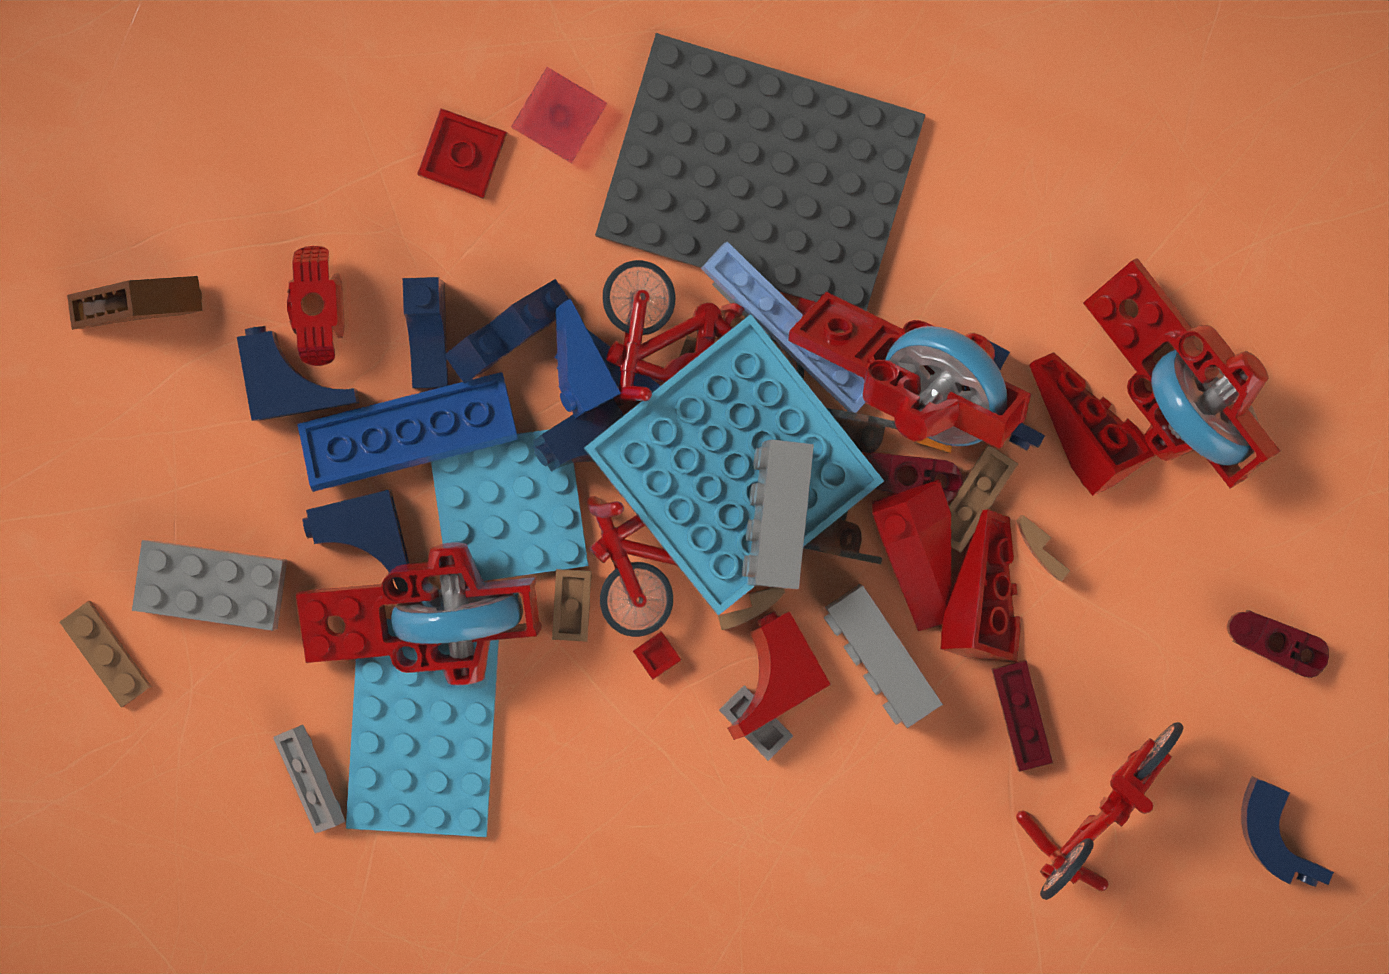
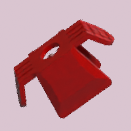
[287,246,345,366]

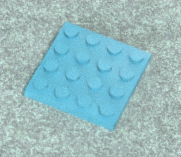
[431,429,589,584]

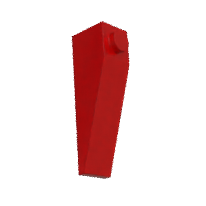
[1029,352,1156,496]
[872,480,951,632]
[940,509,1021,662]

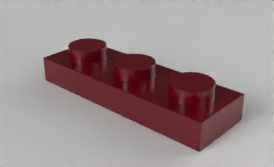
[991,660,1053,772]

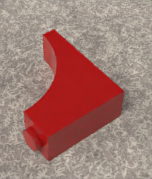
[727,610,831,740]

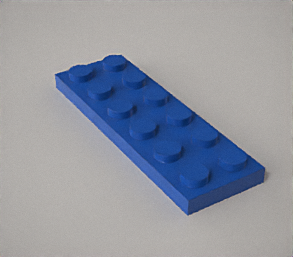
[297,372,519,492]

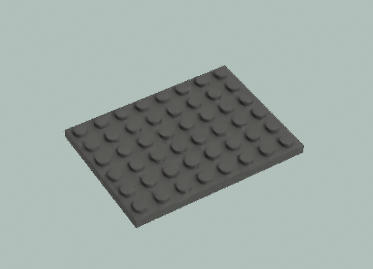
[595,33,926,311]

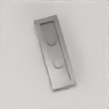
[273,725,345,834]

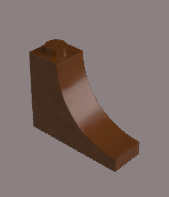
[67,276,203,330]

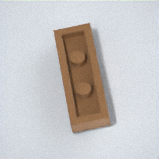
[949,445,1018,553]
[59,601,152,708]

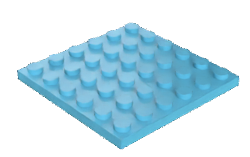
[584,314,884,615]

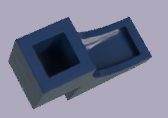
[444,279,569,384]

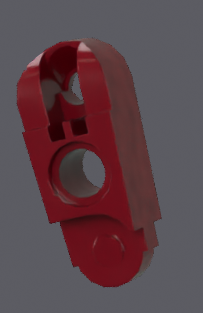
[865,452,962,501]
[1227,610,1329,678]

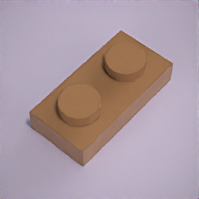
[552,569,592,642]

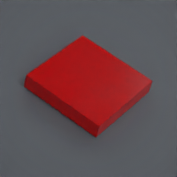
[417,108,507,199]

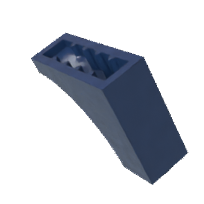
[402,277,448,389]
[237,326,360,421]
[532,399,624,472]
[302,490,410,591]

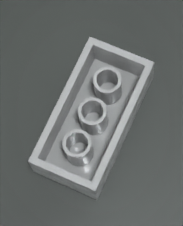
[742,440,814,589]
[132,540,287,631]
[824,584,943,728]

